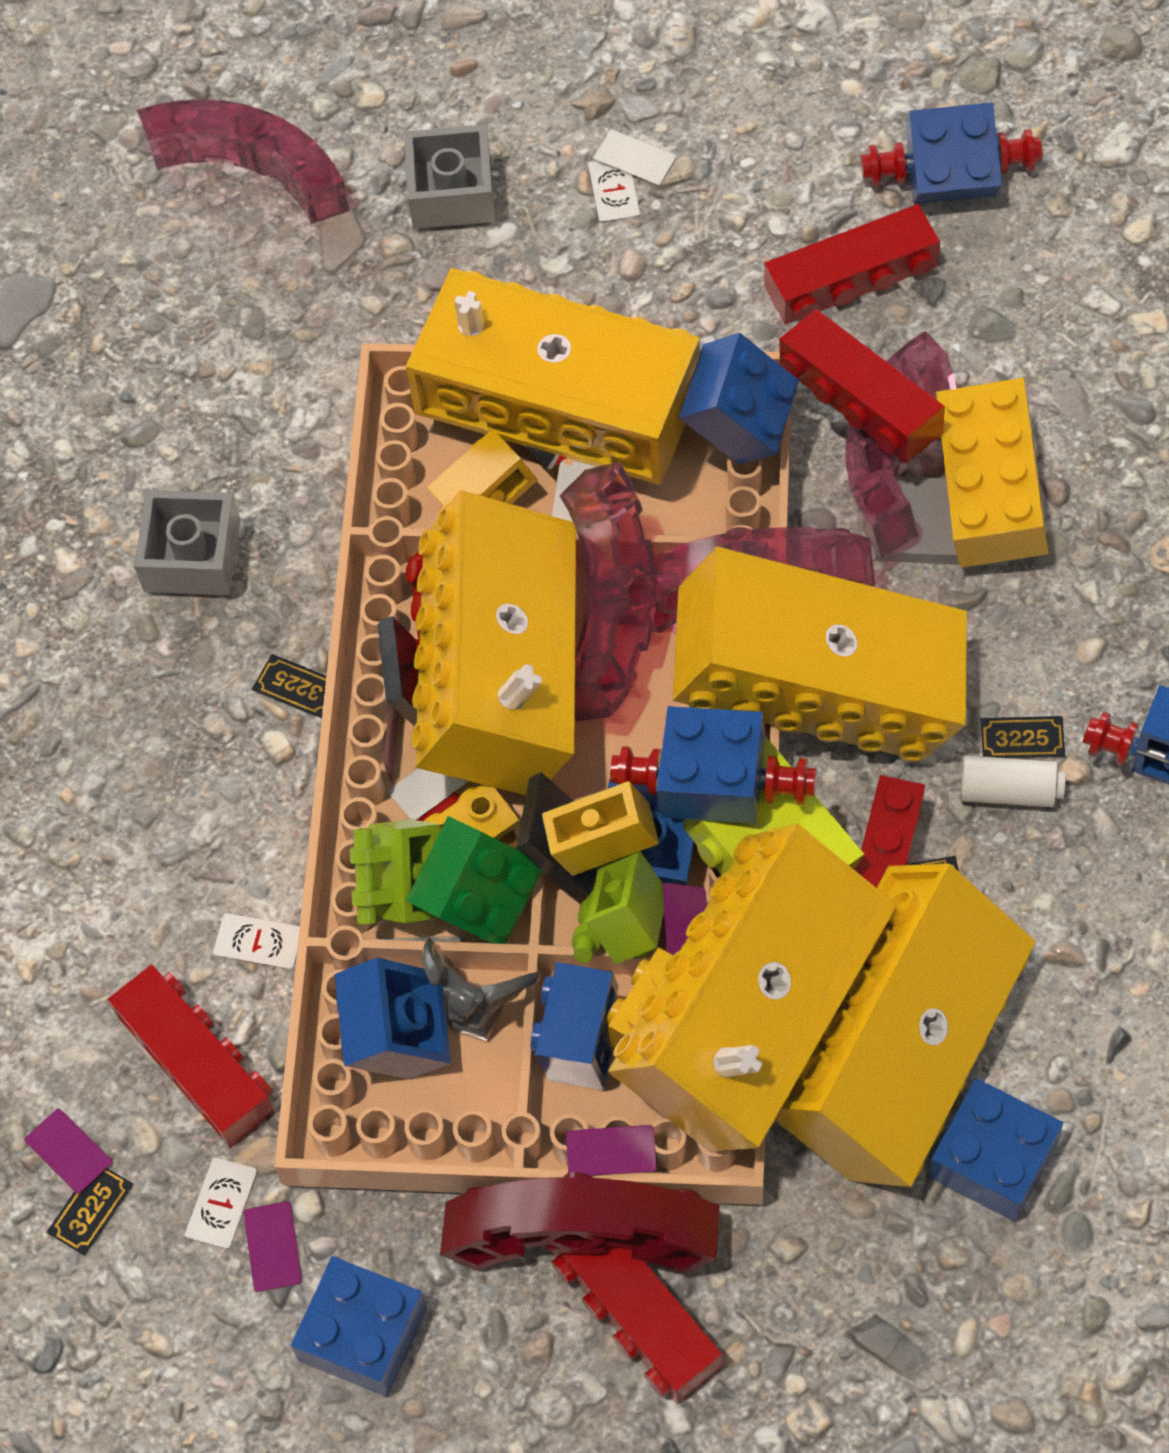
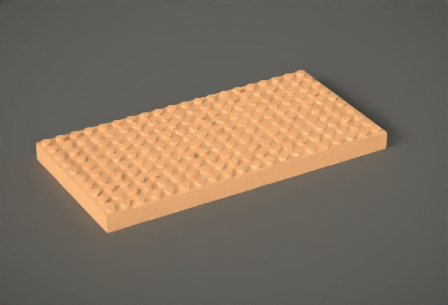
[274,343,792,1205]

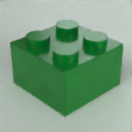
[406,816,542,944]

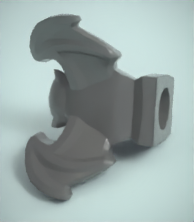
[421,938,541,1041]

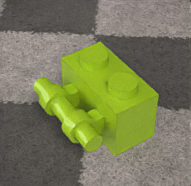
[350,819,440,924]
[571,851,664,964]

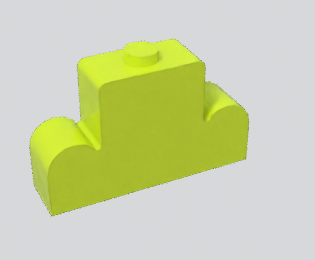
[683,736,864,875]

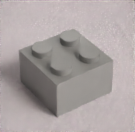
[404,124,496,229]
[134,490,240,595]

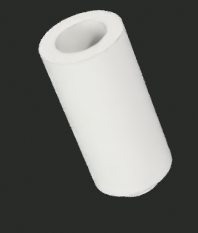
[961,756,1065,807]

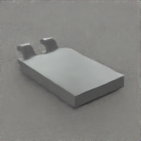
[875,476,1043,566]

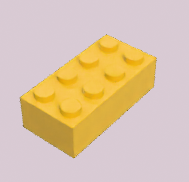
[936,377,1049,568]

